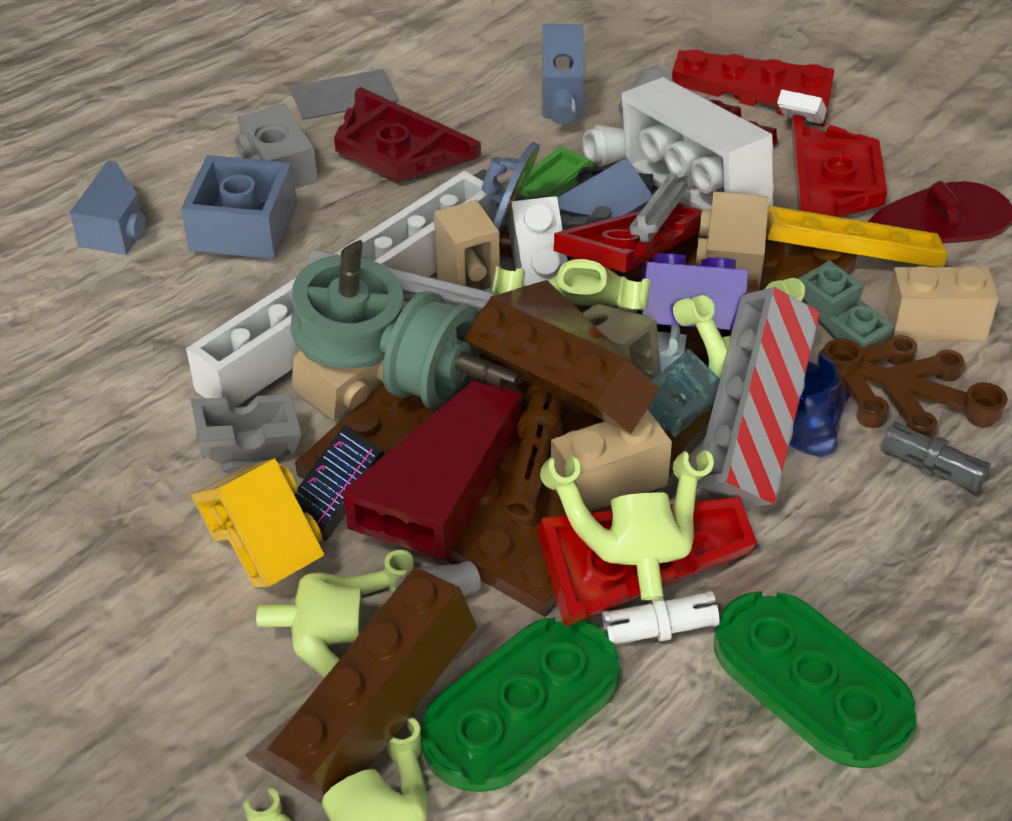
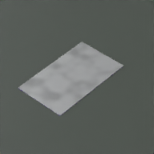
[289,69,399,119]

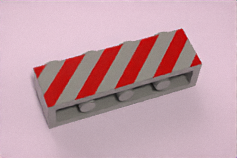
[697,287,820,507]

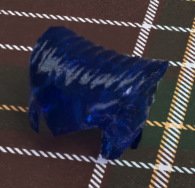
[789,353,851,457]

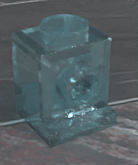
[648,349,720,437]

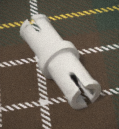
[602,590,720,645]

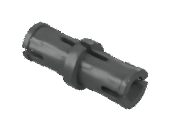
[881,421,991,493]

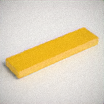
[766,206,948,267]

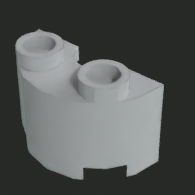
[191,394,302,474]

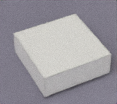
[777,90,827,124]

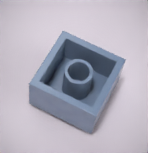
[181,155,297,259]

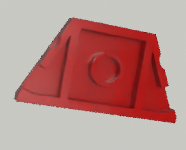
[791,115,887,217]

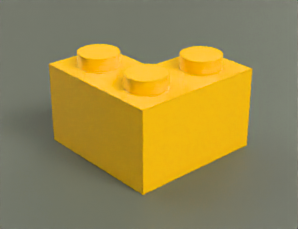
[191,458,325,587]

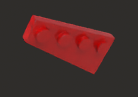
[672,49,835,127]
[553,203,702,273]
[536,497,757,627]

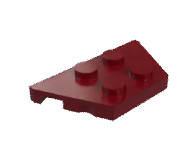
[334,87,481,182]

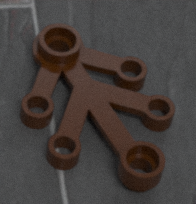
[817,335,1008,438]

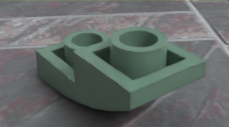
[798,260,895,348]

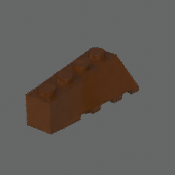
[463,280,660,434]
[245,566,477,804]

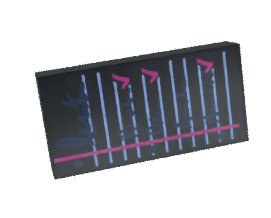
[294,425,385,541]

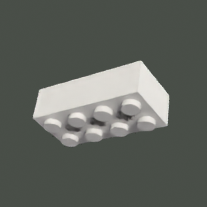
[621,77,774,210]

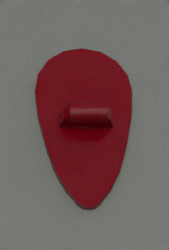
[868,181,1012,244]

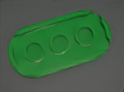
[714,591,917,768]
[421,617,620,792]

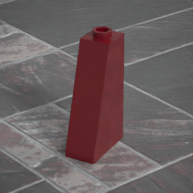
[343,380,521,561]

